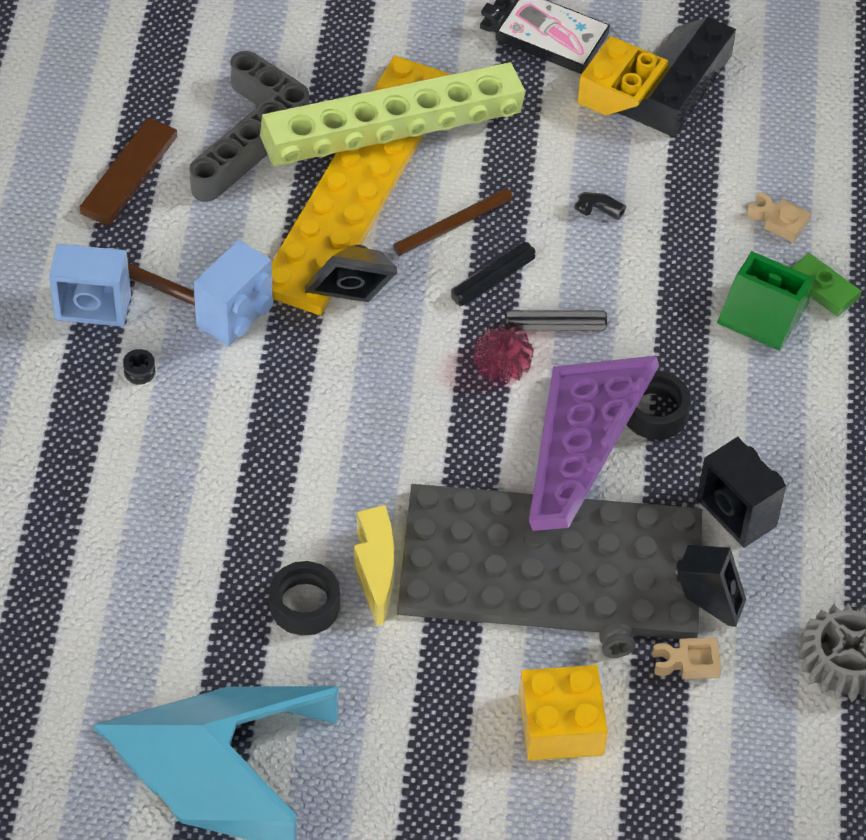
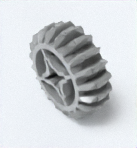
[798,603,866,703]

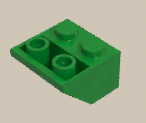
[717,251,814,351]

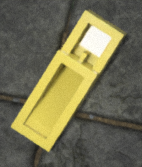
[354,505,394,626]

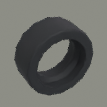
[626,371,691,440]
[269,561,340,636]

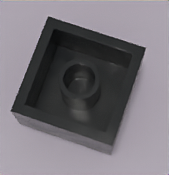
[696,436,787,548]

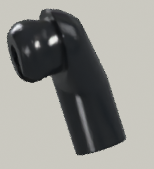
[574,192,626,220]

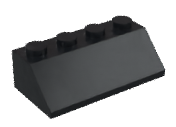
[616,17,736,137]

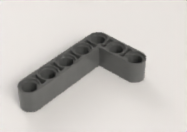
[189,50,309,202]

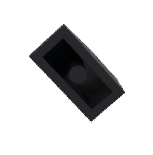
[676,545,747,627]

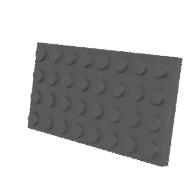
[397,484,702,639]

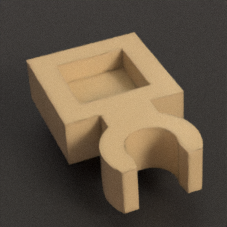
[747,192,811,243]
[652,638,721,679]

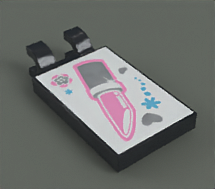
[480,0,610,74]

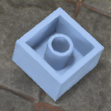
[193,239,273,346]
[49,244,131,327]

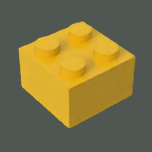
[519,665,608,761]

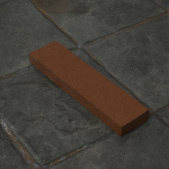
[79,118,177,226]

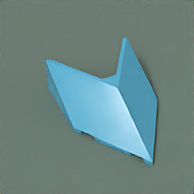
[93,686,338,840]

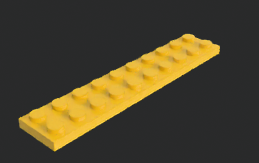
[271,55,452,316]

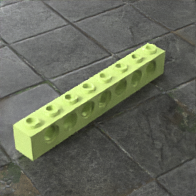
[260,62,525,166]

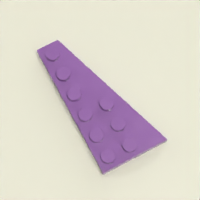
[529,355,659,531]

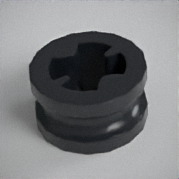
[123,349,156,385]

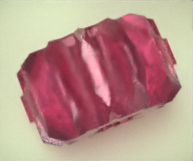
[473,324,534,385]

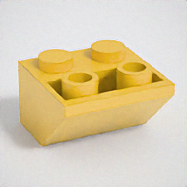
[577,36,668,115]

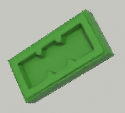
[791,253,862,317]

